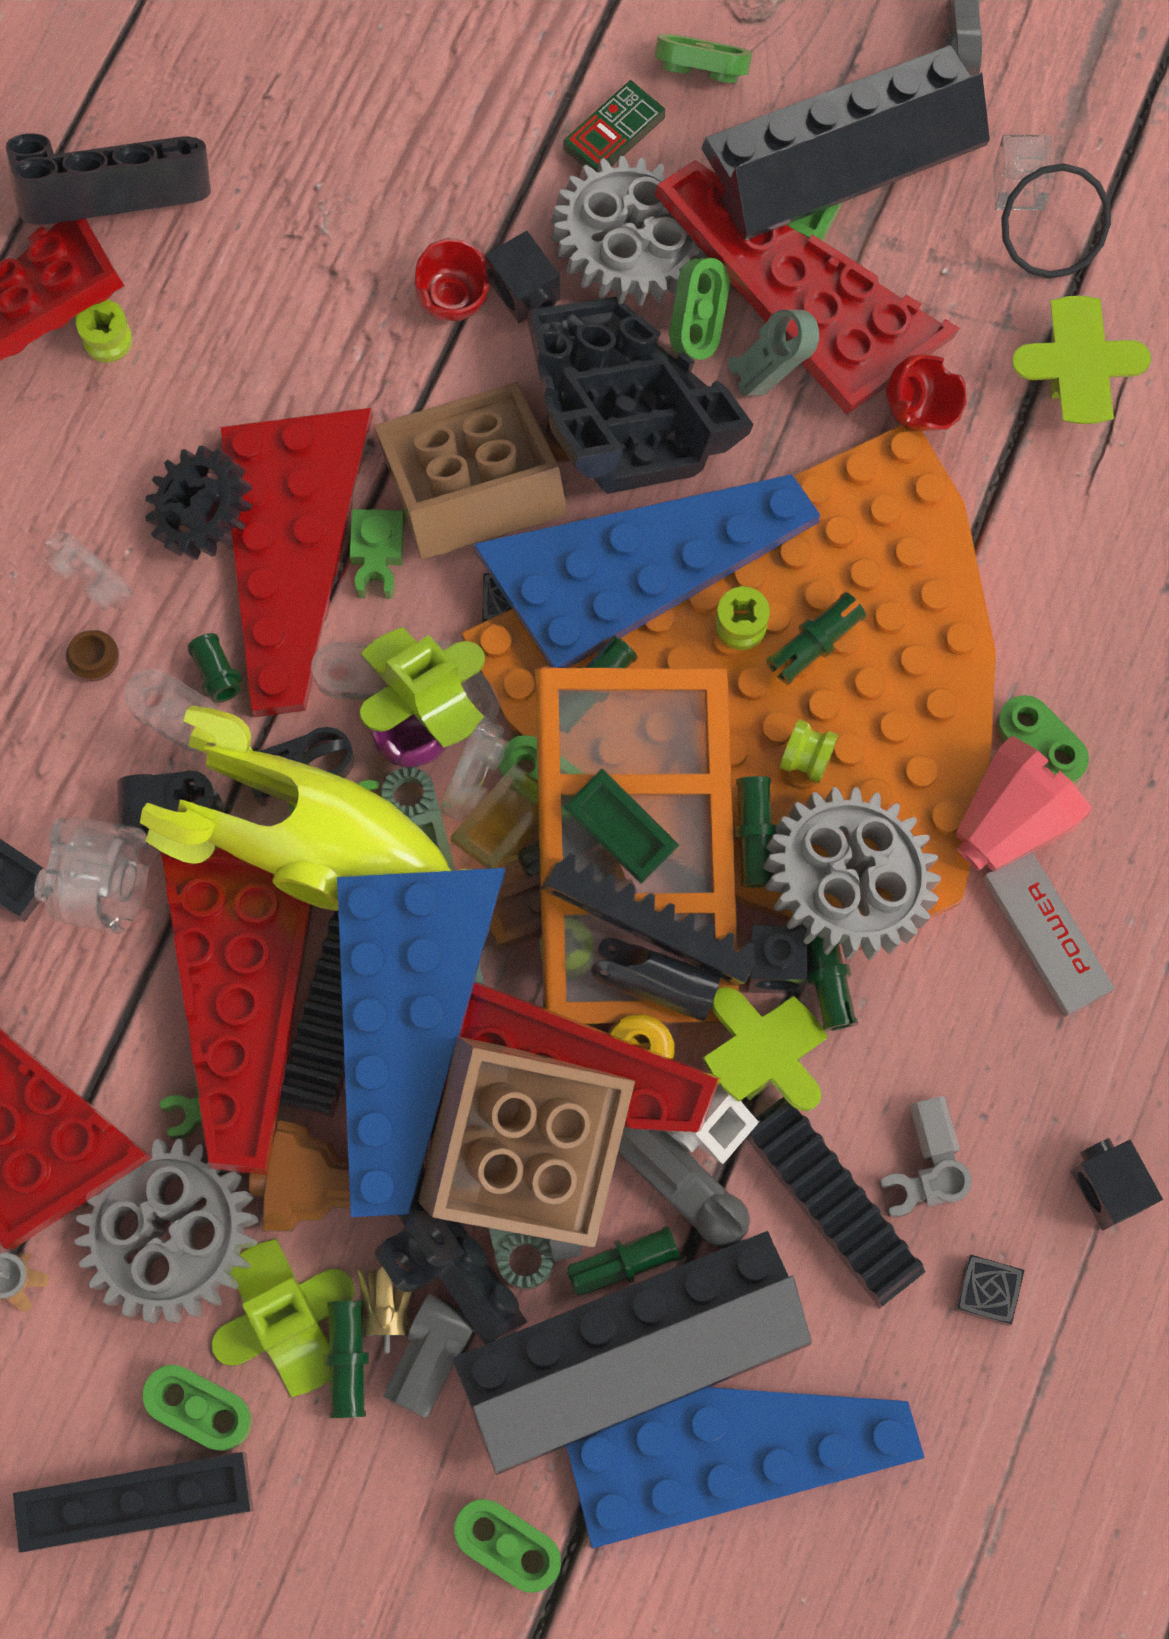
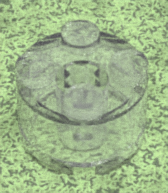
[34,816,149,934]

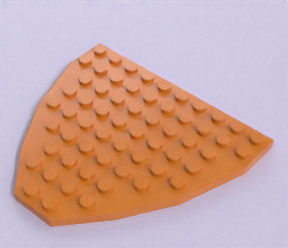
[462,419,996,950]

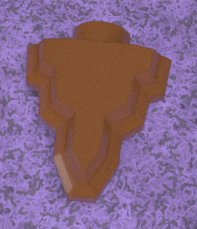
[249,1120,350,1232]

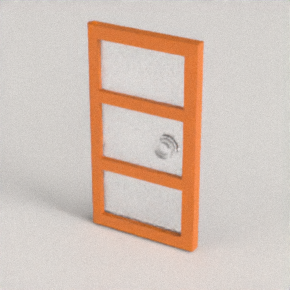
[535,666,739,1025]

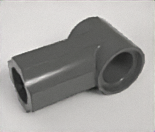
[383,1294,476,1419]

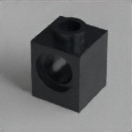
[485,231,560,324]
[747,925,807,994]
[1070,1138,1164,1231]

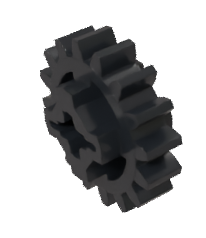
[145,446,252,560]

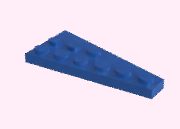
[474,474,820,668]
[337,868,506,1217]
[567,1387,925,1549]

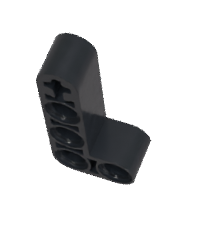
[6,133,211,225]

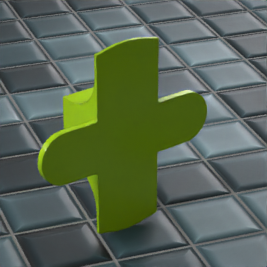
[1012,296,1151,424]
[360,627,486,748]
[703,987,829,1111]
[212,1239,355,1397]

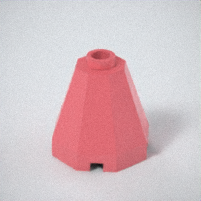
[956,735,1092,872]

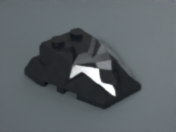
[527,296,754,494]

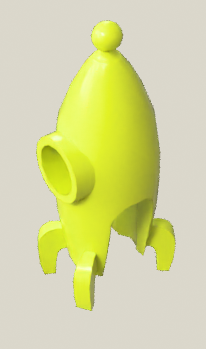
[140,706,470,911]

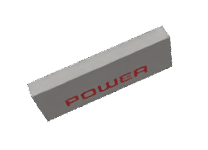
[983,853,1115,1017]

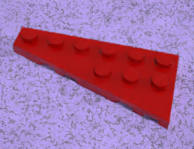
[654,160,960,415]
[0,218,125,361]
[220,408,373,718]
[160,848,313,1175]
[436,981,721,1132]
[0,1027,153,1250]

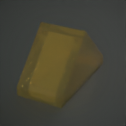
[450,764,539,869]

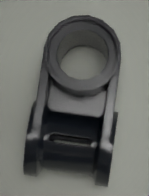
[117,770,224,839]

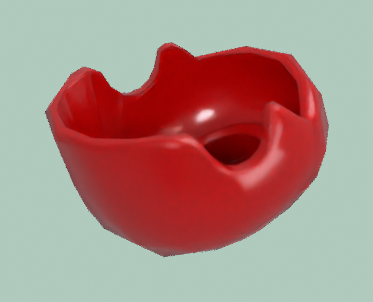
[414,238,490,321]
[886,354,967,432]

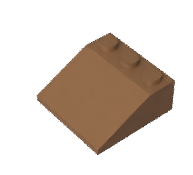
[374,382,568,560]
[418,1037,635,1247]

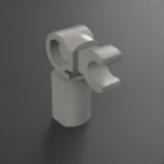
[880,1096,972,1218]

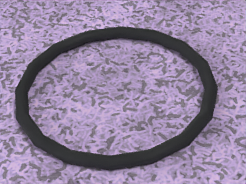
[1001,163,1111,279]

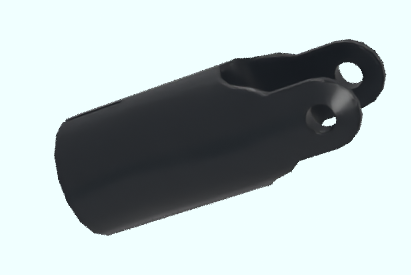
[591,937,721,1022]

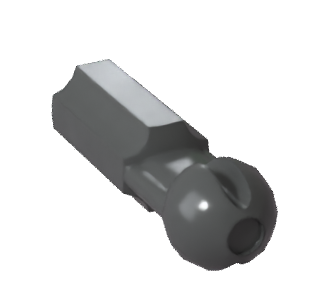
[618,1127,750,1248]

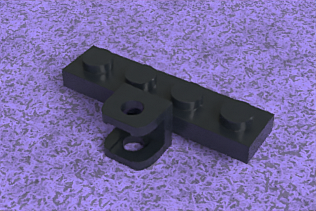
[375,1164,527,1344]

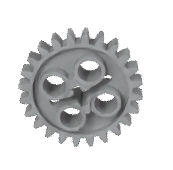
[551,156,707,306]
[763,787,941,960]
[75,1139,258,1324]

